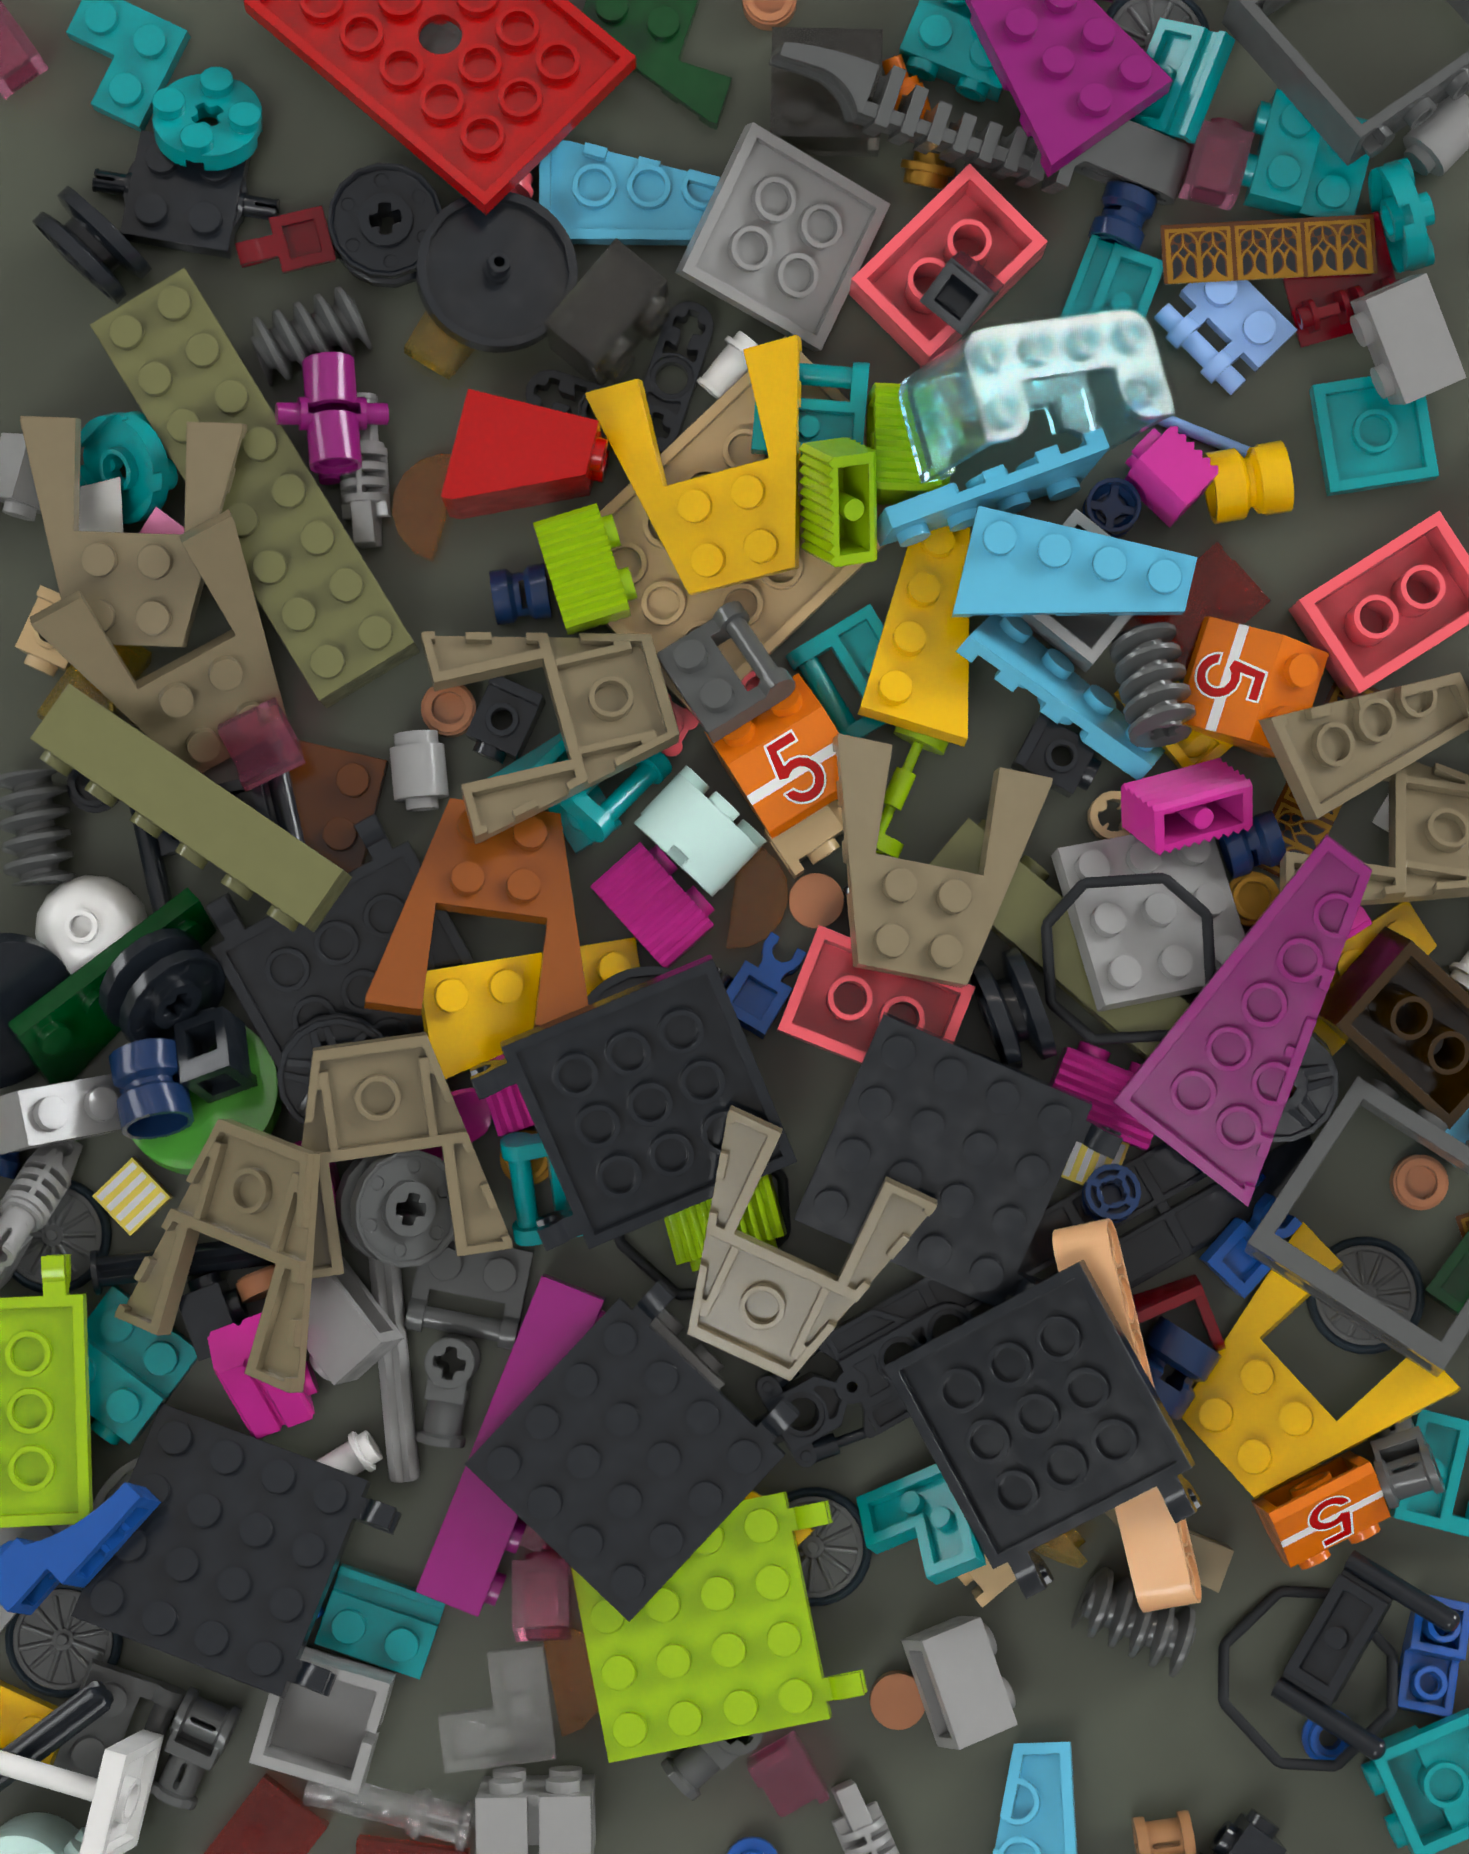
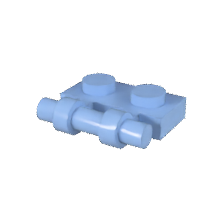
[1154,280,1297,395]

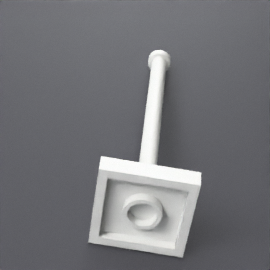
[0,1729,164,1854]

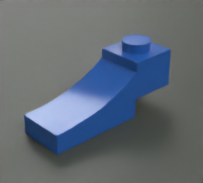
[0,1482,161,1615]

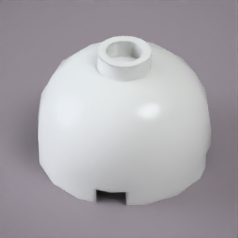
[35,875,147,975]

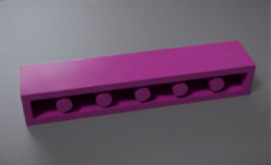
[415,1273,606,1617]

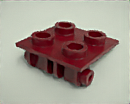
[1282,211,1402,348]

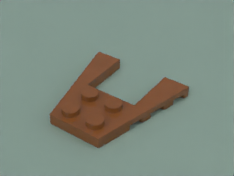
[364,798,588,1028]

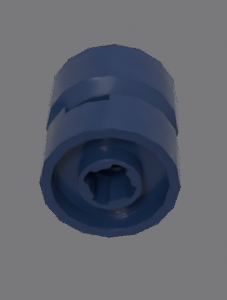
[109,1038,194,1140]
[1144,1316,1221,1422]

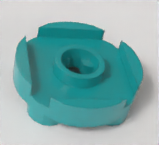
[152,67,263,171]
[1368,157,1435,273]
[80,411,178,524]

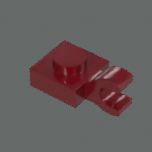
[235,205,336,274]

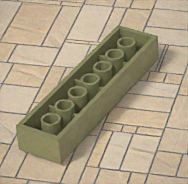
[90,267,420,708]

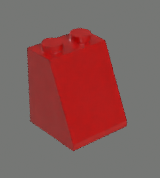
[441,389,610,520]

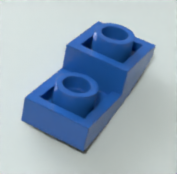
[1398,1595,1469,1718]

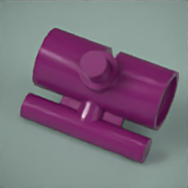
[275,352,389,485]

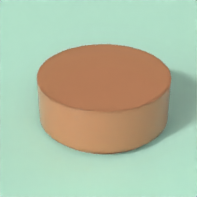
[742,0,797,31]
[421,685,477,738]
[788,873,844,929]
[1389,1154,1449,1210]
[235,1264,276,1304]
[869,1670,925,1730]

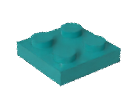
[1309,376,1439,496]

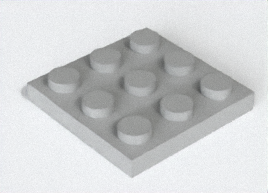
[675,122,891,352]
[1051,835,1245,1012]

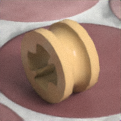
[1087,791,1131,840]

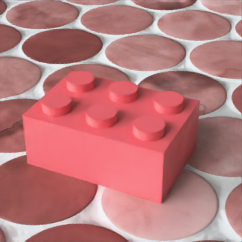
[849,163,1048,371]
[1288,510,1469,699]
[777,925,975,1064]

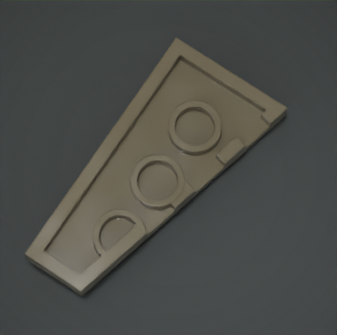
[1258,672,1469,821]

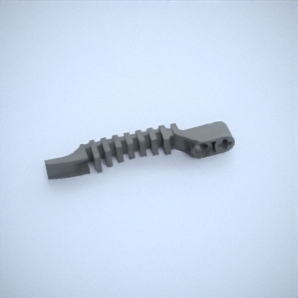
[769,42,1192,205]

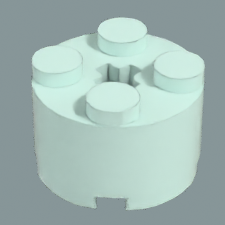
[634,765,767,897]

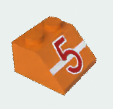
[1180,616,1329,758]
[704,673,839,839]
[1251,1451,1391,1570]

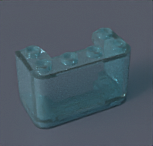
[898,309,1175,483]

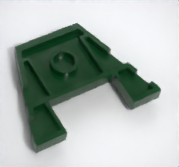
[582,0,732,130]

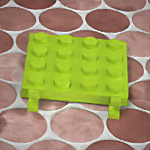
[0,1254,93,1528]
[571,1492,868,1763]

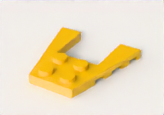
[585,335,802,595]
[1182,1222,1461,1499]

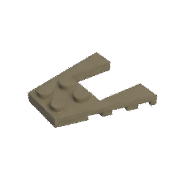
[20,416,247,647]
[30,509,289,773]
[421,631,680,844]
[833,733,1053,988]
[1280,761,1469,906]
[301,1032,513,1279]
[687,1105,937,1381]
[114,1119,321,1393]

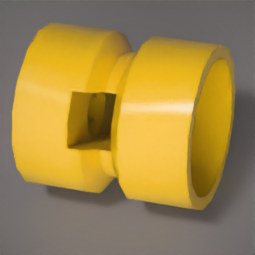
[1203,440,1294,524]

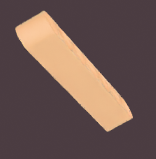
[1052,1218,1202,1613]

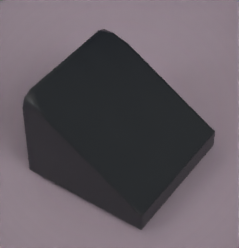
[920,251,1004,336]

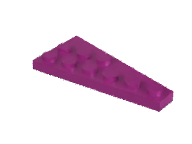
[965,0,1173,177]
[1114,834,1372,1207]

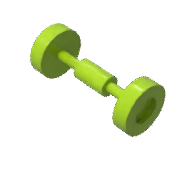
[876,726,949,858]

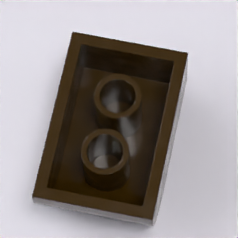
[1318,926,1469,1130]

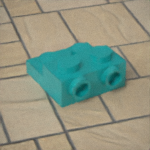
[899,0,1003,103]
[1238,89,1370,218]
[87,1285,198,1445]
[1361,1708,1469,1854]

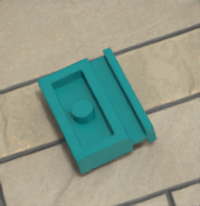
[1130,17,1236,144]
[1052,234,1163,368]
[314,1563,446,1680]

